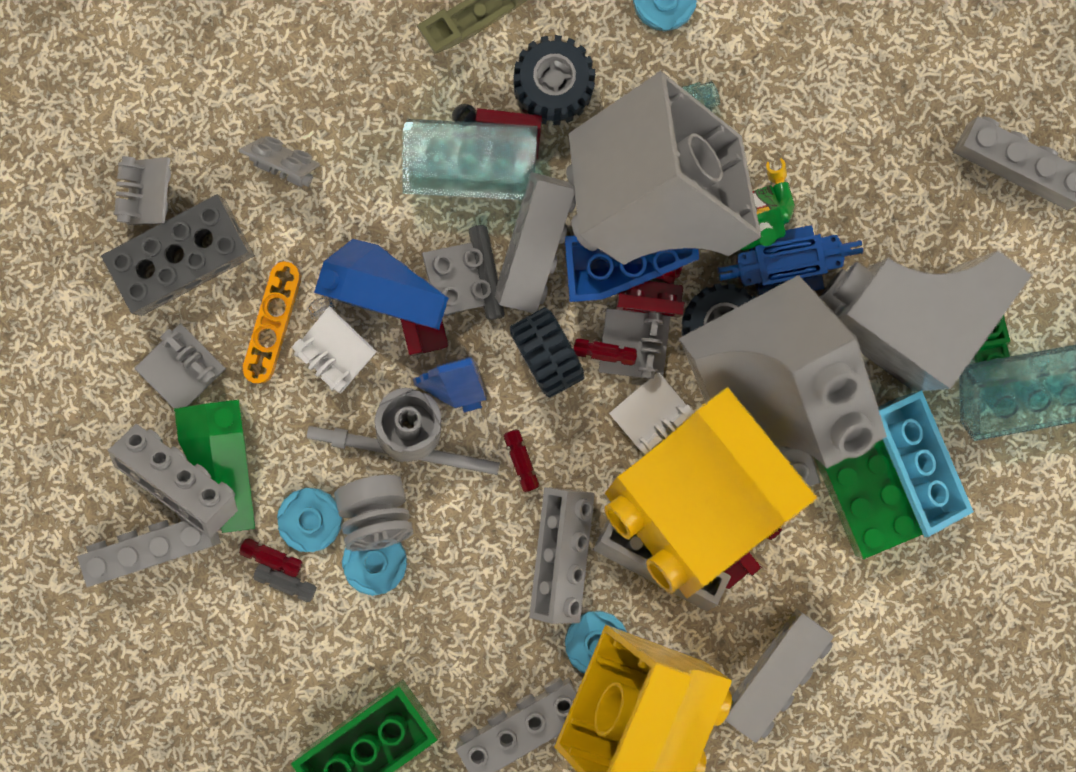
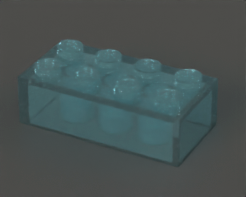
[402,119,538,200]
[959,345,1076,441]

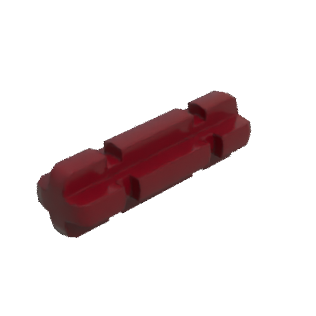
[573,338,637,366]
[503,429,539,492]
[239,538,303,577]

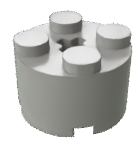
[375,388,441,462]

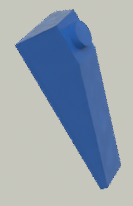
[565,235,699,302]
[314,239,449,330]
[413,358,487,413]

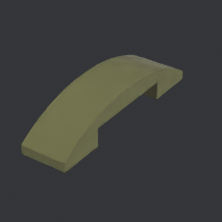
[417,0,527,54]

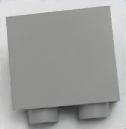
[566,71,761,265]
[820,250,1032,392]
[679,275,887,469]

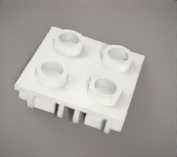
[291,306,377,394]
[609,372,694,456]

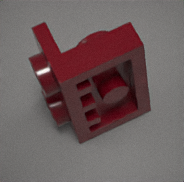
[615,281,685,318]

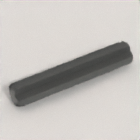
[468,225,505,320]

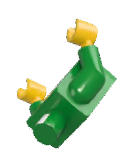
[741,158,795,250]

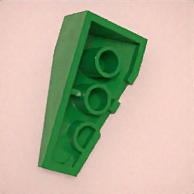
[174,400,256,533]

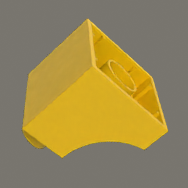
[604,387,817,599]
[554,624,732,772]

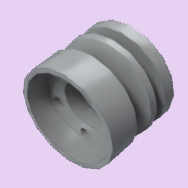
[334,475,414,551]

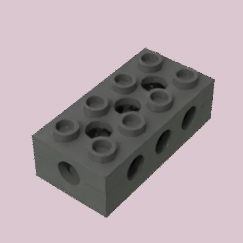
[101,194,255,316]

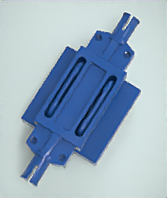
[718,225,863,296]

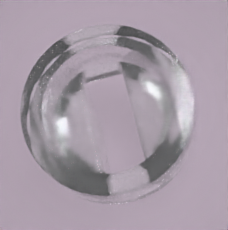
[308,297,336,322]

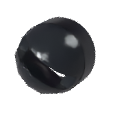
[452,104,477,131]

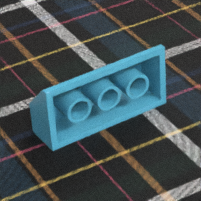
[878,390,974,538]

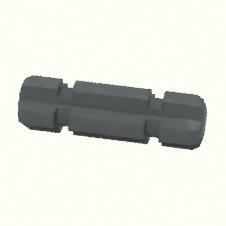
[253,564,317,602]

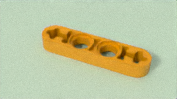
[242,261,302,384]

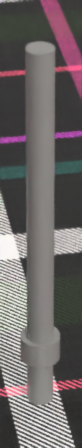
[307,426,500,475]

